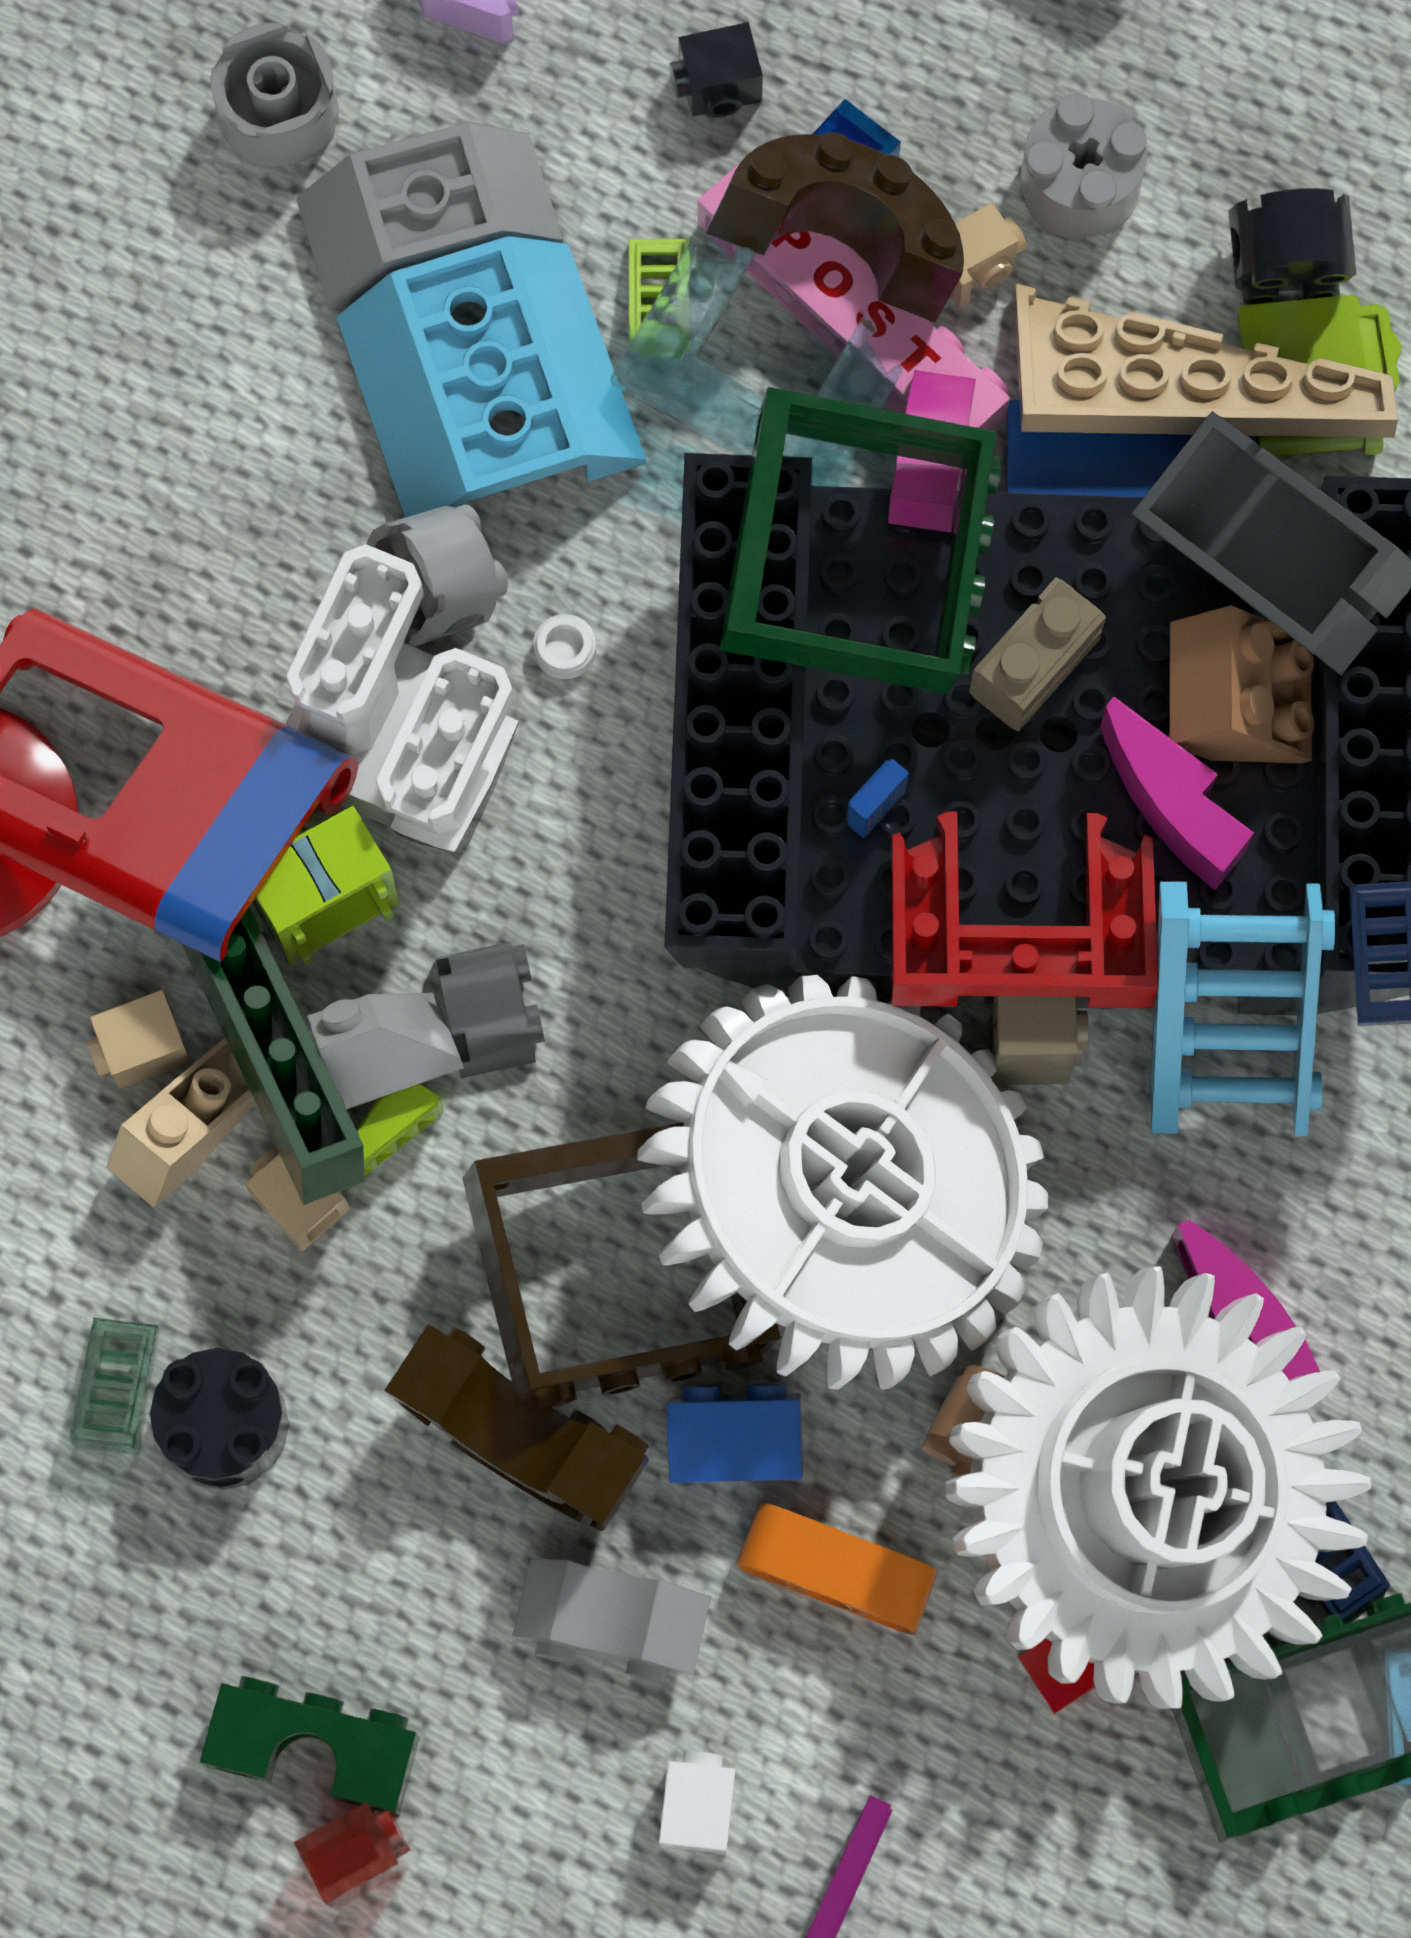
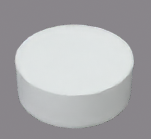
[533,614,596,679]

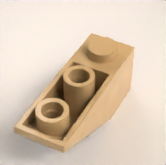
[106,1037,256,1208]

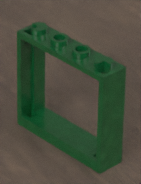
[719,387,1002,694]

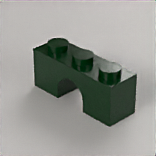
[199,1676,420,1816]

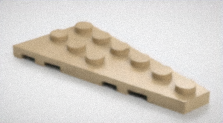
[1014,284,1398,438]

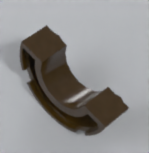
[706,132,964,323]
[384,1324,649,1531]

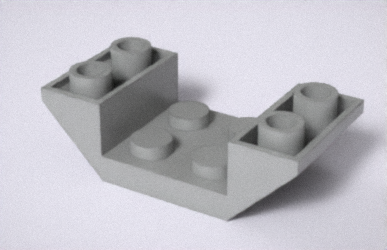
[296,122,563,310]

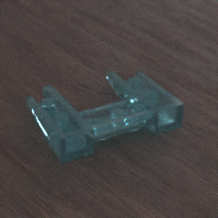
[610,244,903,487]

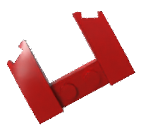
[891,811,1158,1008]

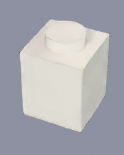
[659,1751,735,1855]

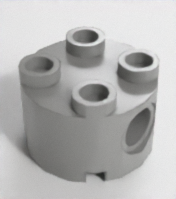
[366,504,508,647]

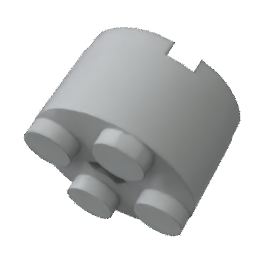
[210,23,338,168]
[1020,93,1147,239]

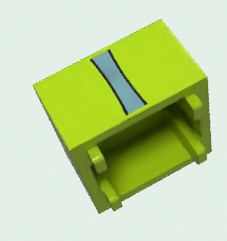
[252,805,400,967]

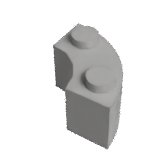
[512,1558,711,1683]

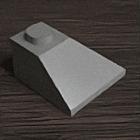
[307,993,464,1109]

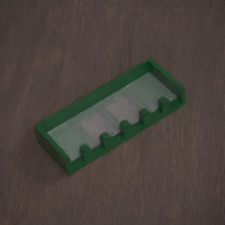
[1172,1593,1411,1843]

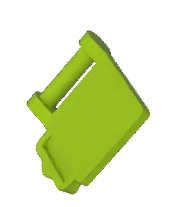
[1237,295,1402,459]

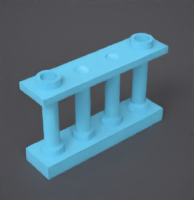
[1150,882,1335,1136]

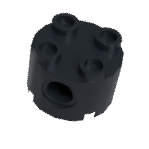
[1228,188,1356,305]
[150,1348,289,1490]

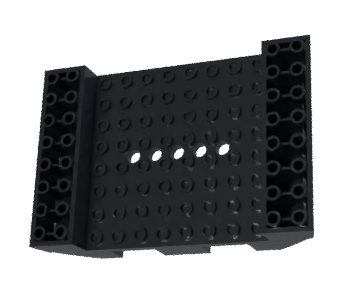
[664,453,1411,1016]

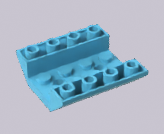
[336,236,646,518]

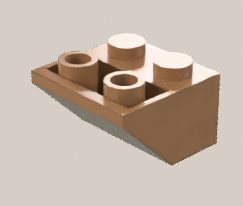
[1170,605,1314,763]

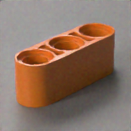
[736,1503,938,1635]

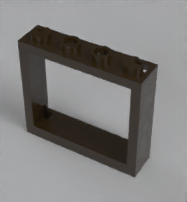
[462,1122,781,1409]

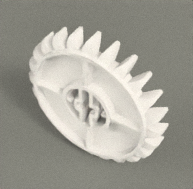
[637,975,1048,1390]
[946,1267,1371,1709]

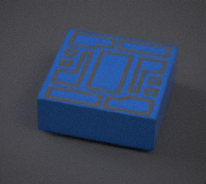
[846,759,909,839]

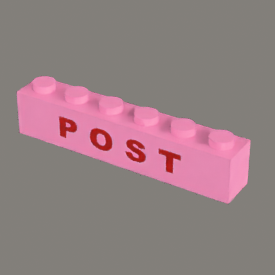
[697,163,1011,431]

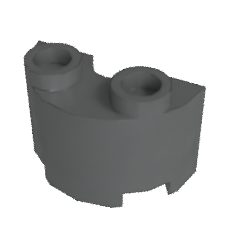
[435,942,545,1078]

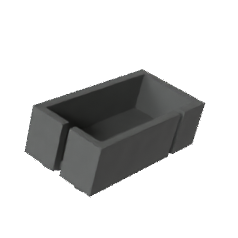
[1132,411,1411,675]

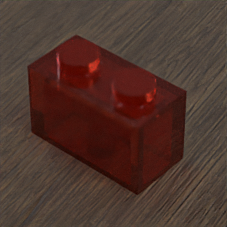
[293,1802,411,1910]

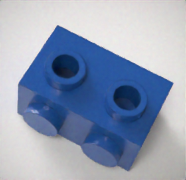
[666,1382,804,1483]

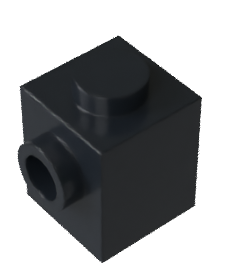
[669,22,763,118]

